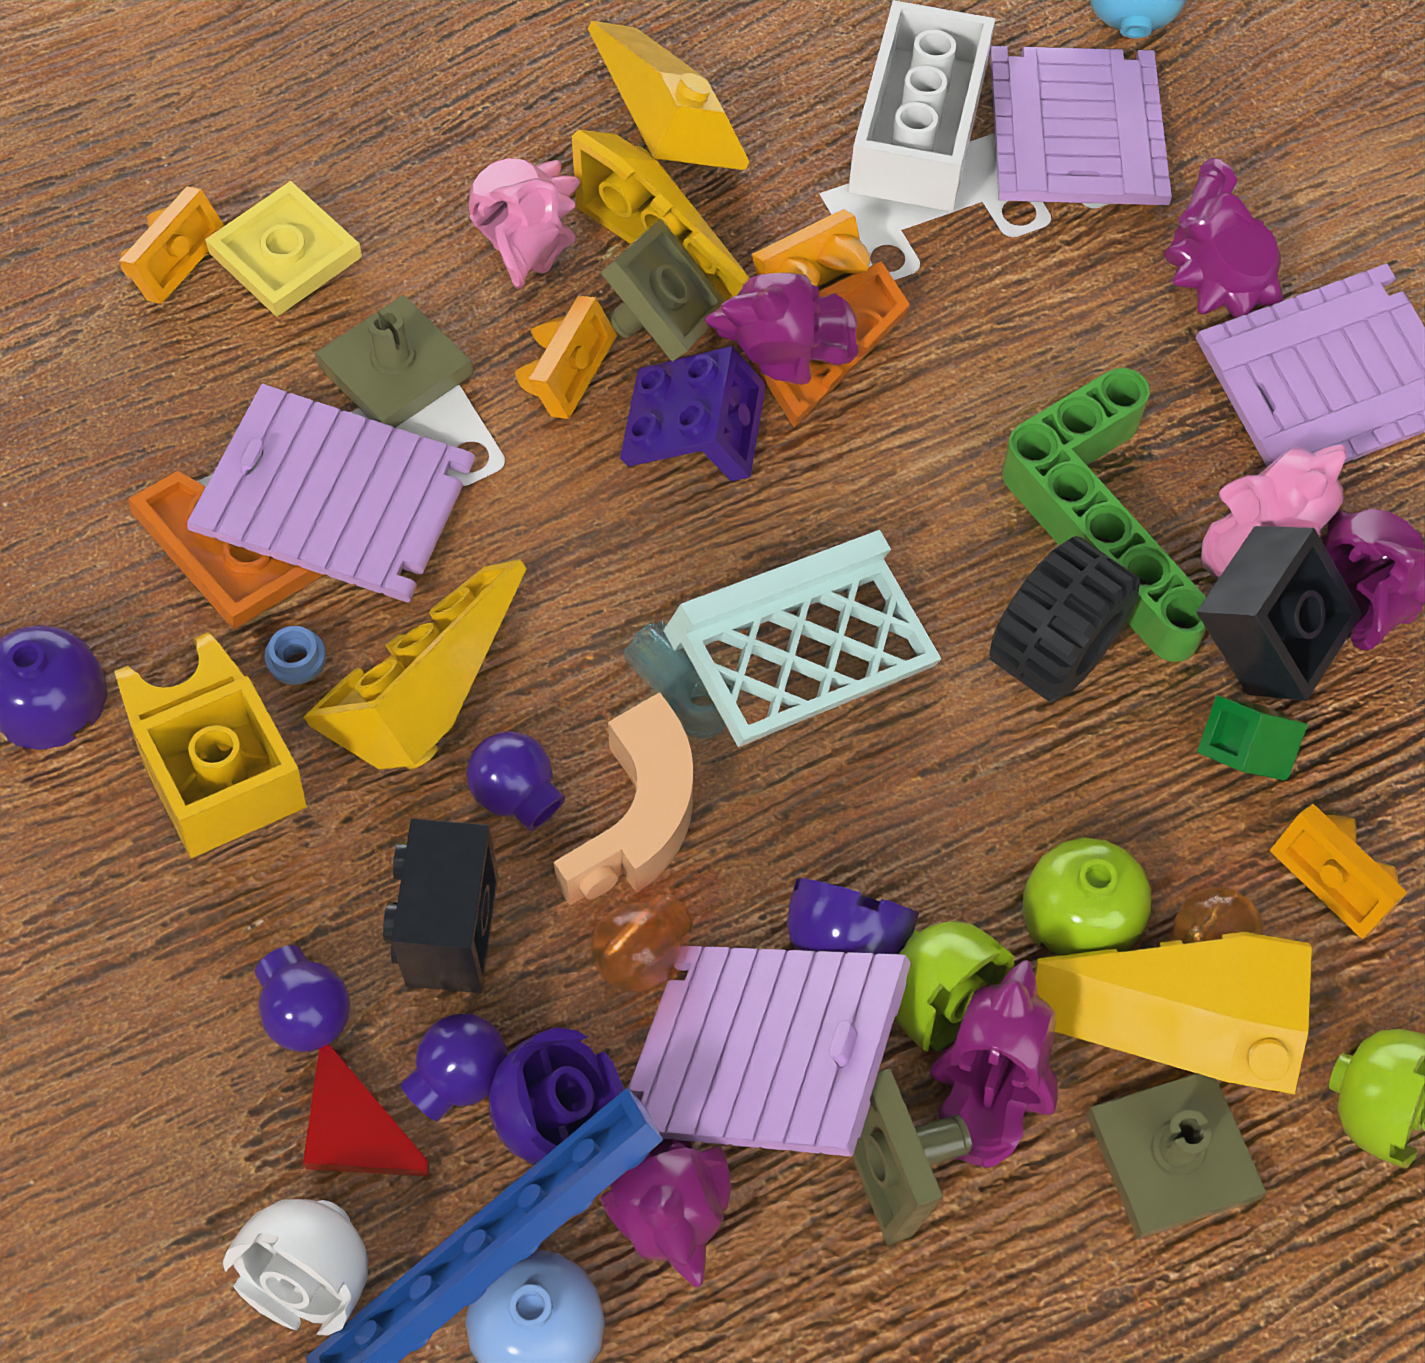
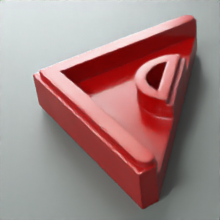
[303,1044,430,1177]

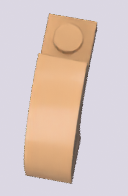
[554,692,693,905]

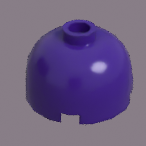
[0,625,108,750]
[787,878,919,955]
[489,1027,624,1165]

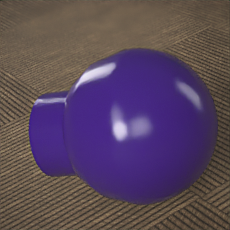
[466,731,565,831]
[255,945,350,1052]
[401,1013,508,1122]

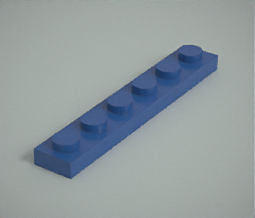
[306,1088,663,1363]

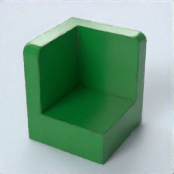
[1197,695,1308,780]

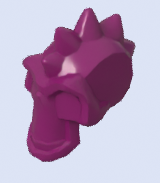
[1164,158,1284,318]
[705,273,859,385]
[1323,508,1425,651]
[930,960,1058,1169]
[600,1138,731,1287]

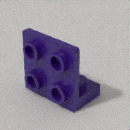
[620,346,766,481]

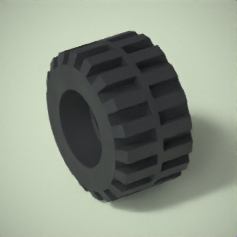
[989,536,1140,703]

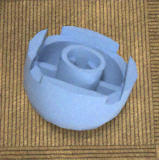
[465,1249,605,1363]

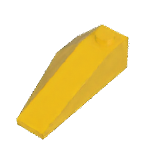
[588,20,749,170]
[572,130,750,301]
[303,559,527,770]
[1035,932,1312,1094]

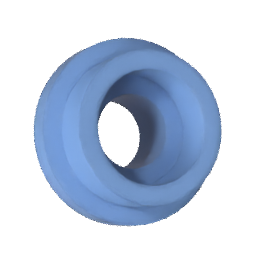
[265,626,326,685]

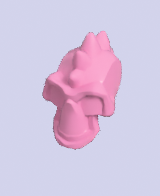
[469,158,580,289]
[1201,445,1346,580]

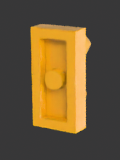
[119,186,225,304]
[752,209,870,287]
[515,296,617,419]
[1269,804,1408,939]

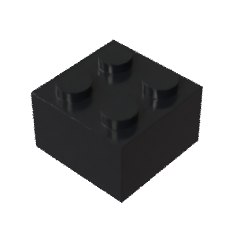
[1196,526,1363,701]
[383,819,499,993]

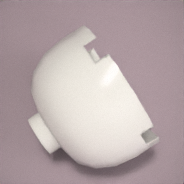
[223,1199,368,1336]

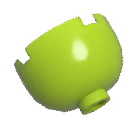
[1022,837,1151,956]
[894,920,1014,1052]
[1329,1029,1425,1168]

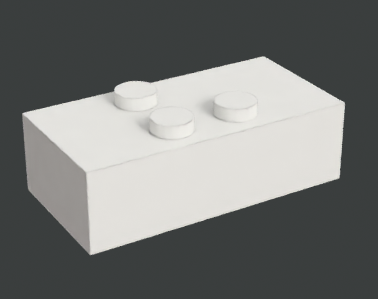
[848,0,995,212]

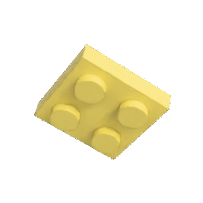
[205,181,362,317]

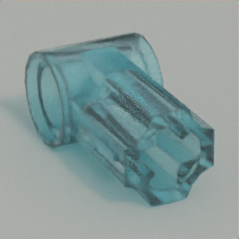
[624,621,730,739]

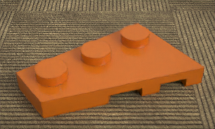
[752,261,910,428]
[128,471,324,630]

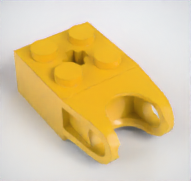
[114,632,307,859]

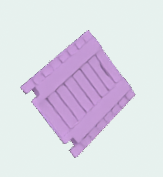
[990,46,1172,205]
[1195,264,1425,467]
[187,384,475,603]
[628,946,911,1157]

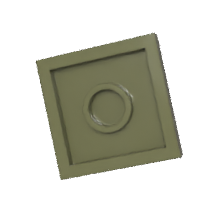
[600,219,726,362]
[315,295,474,428]
[852,1068,972,1245]
[1087,1074,1266,1240]

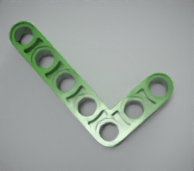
[1002,368,1207,662]

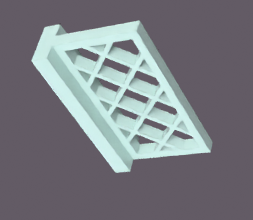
[663,530,941,747]

